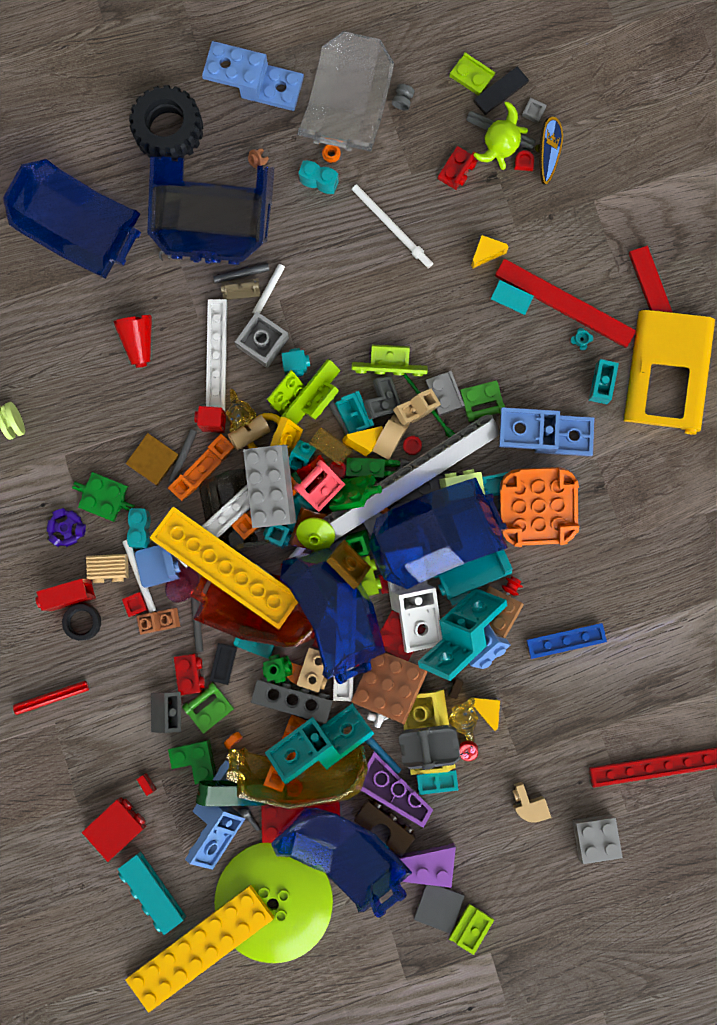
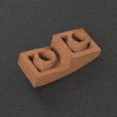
[137,608,181,635]

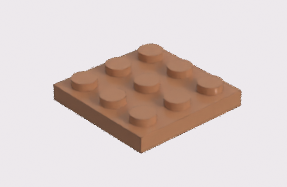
[351,649,428,725]

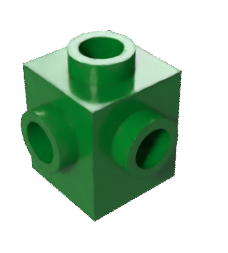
[262,654,293,683]

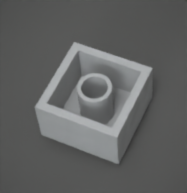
[235,311,289,368]
[572,814,623,864]

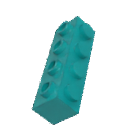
[118,851,186,935]

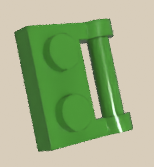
[460,380,505,422]
[182,682,235,734]

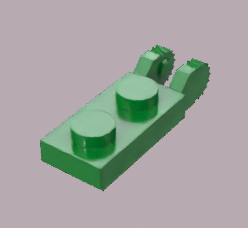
[346,458,400,480]

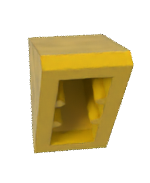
[471,235,509,268]
[342,426,383,456]
[468,697,500,731]

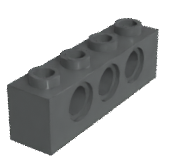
[251,677,333,724]

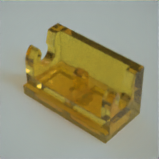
[309,427,353,465]

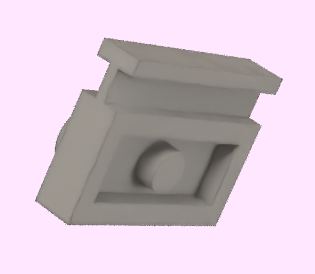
[425,371,465,416]

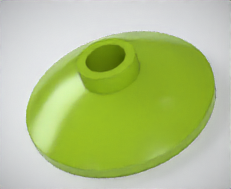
[296,518,335,551]

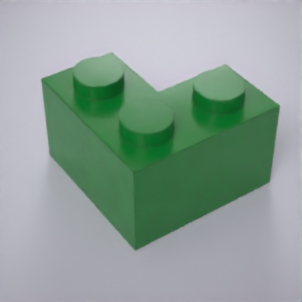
[168,739,217,785]

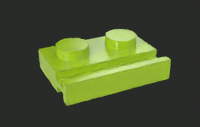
[449,53,495,96]
[448,903,494,955]

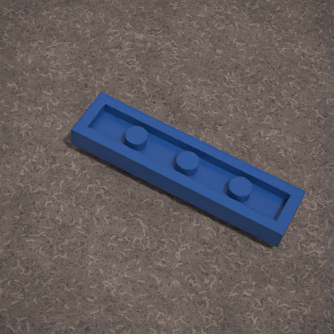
[526,623,607,659]

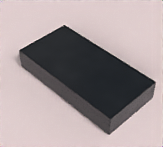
[209,643,238,685]

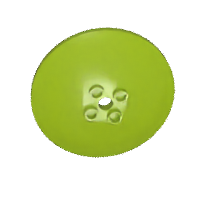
[214,842,333,963]

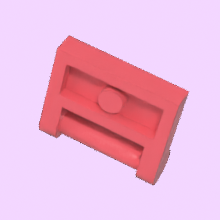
[293,460,345,512]

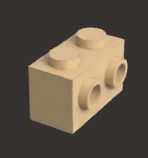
[297,647,334,693]

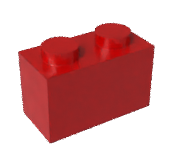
[194,406,226,433]

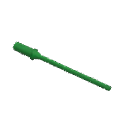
[403,373,455,438]

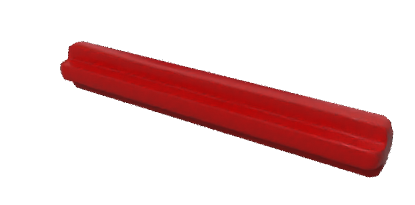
[13,681,89,715]

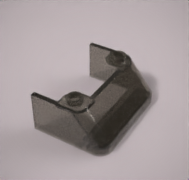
[199,469,270,552]

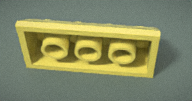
[403,689,456,775]

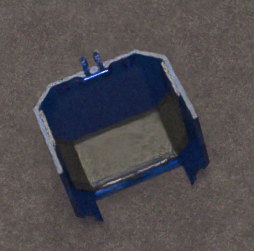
[147,156,275,265]

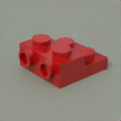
[374,610,426,661]

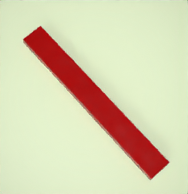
[495,258,636,348]
[589,747,717,788]

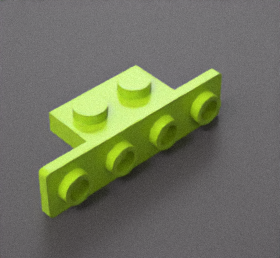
[351,344,428,376]
[282,359,340,425]

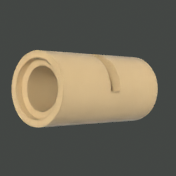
[228,415,270,451]

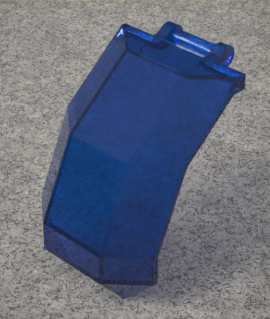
[3,159,141,279]
[369,478,508,589]
[280,548,385,684]
[271,807,412,918]

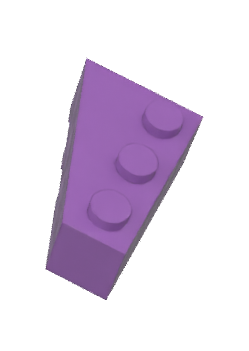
[391,843,456,888]

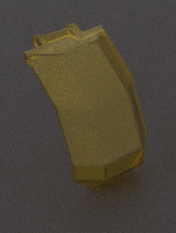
[227,746,368,809]

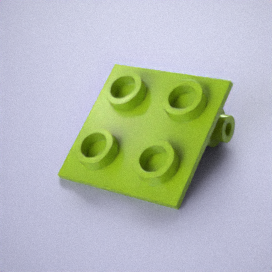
[267,370,305,416]

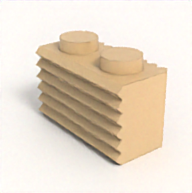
[86,554,129,583]

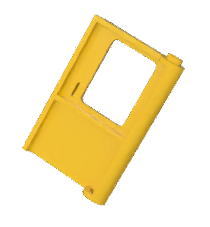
[624,310,715,435]

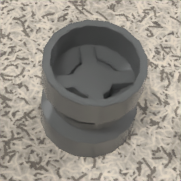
[392,84,415,110]

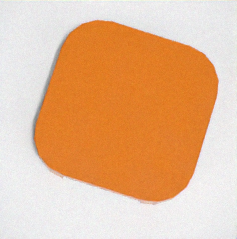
[499,467,580,547]

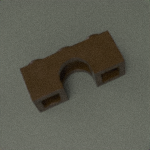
[354,799,415,857]

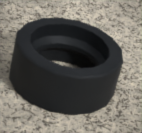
[62,604,101,641]

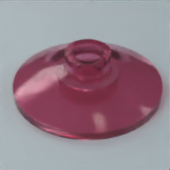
[165,567,199,603]

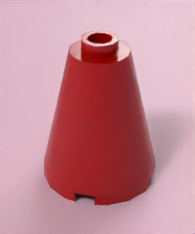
[113,315,152,368]

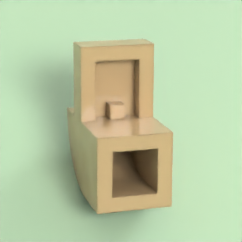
[393,388,441,426]
[372,414,410,460]
[512,782,551,822]

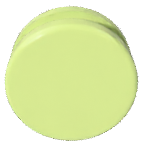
[0,402,25,440]

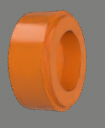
[224,732,243,750]

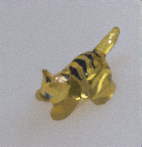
[226,389,257,432]
[448,698,478,742]

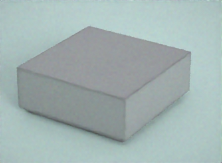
[522,98,547,124]

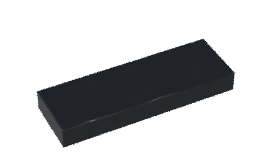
[474,66,529,115]

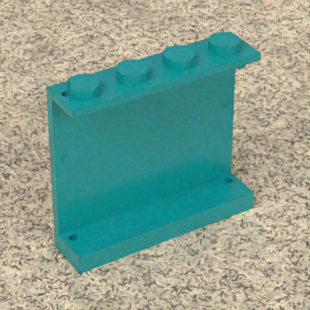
[415,500,513,600]

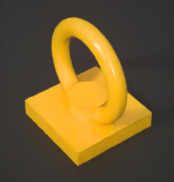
[247,413,303,457]

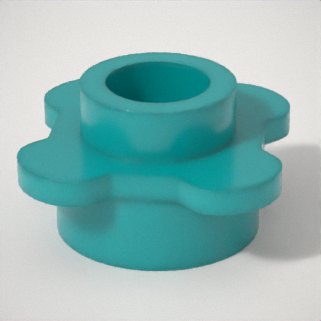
[571,328,593,350]

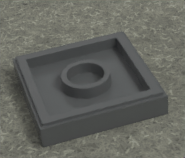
[414,885,464,934]

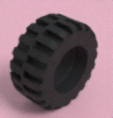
[129,85,204,163]

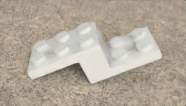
[384,546,443,653]

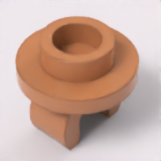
[248,149,269,169]

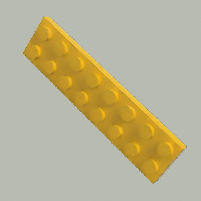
[150,507,302,630]
[125,885,275,1013]

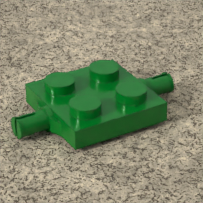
[72,472,135,522]
[328,474,382,512]

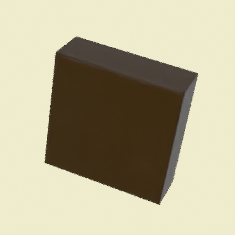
[448,678,464,699]

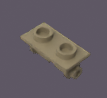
[221,278,260,300]

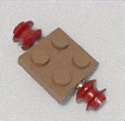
[486,576,524,638]

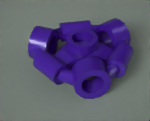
[46,508,86,547]

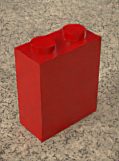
[35,578,96,611]
[81,797,147,862]

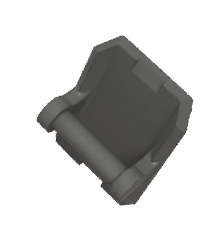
[399,725,461,770]

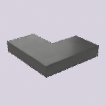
[363,376,401,420]

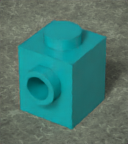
[281,348,310,377]
[289,440,317,470]
[263,525,291,549]

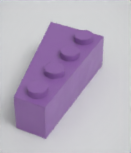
[354,752,433,828]

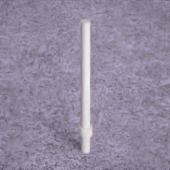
[352,184,433,268]

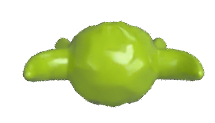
[474,102,528,170]

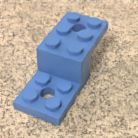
[202,41,304,111]
[499,408,594,456]
[185,760,252,870]

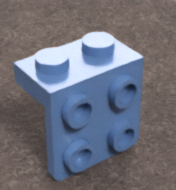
[135,545,181,588]
[469,624,511,669]

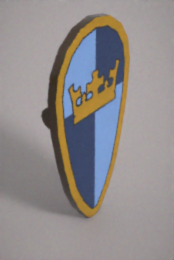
[535,116,563,184]

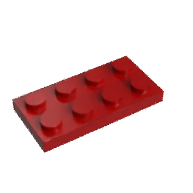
[261,799,341,843]

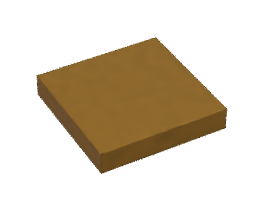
[126,433,179,486]
[326,540,371,589]

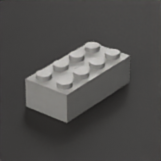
[243,445,296,528]

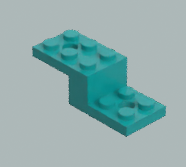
[418,589,507,681]
[265,703,374,784]

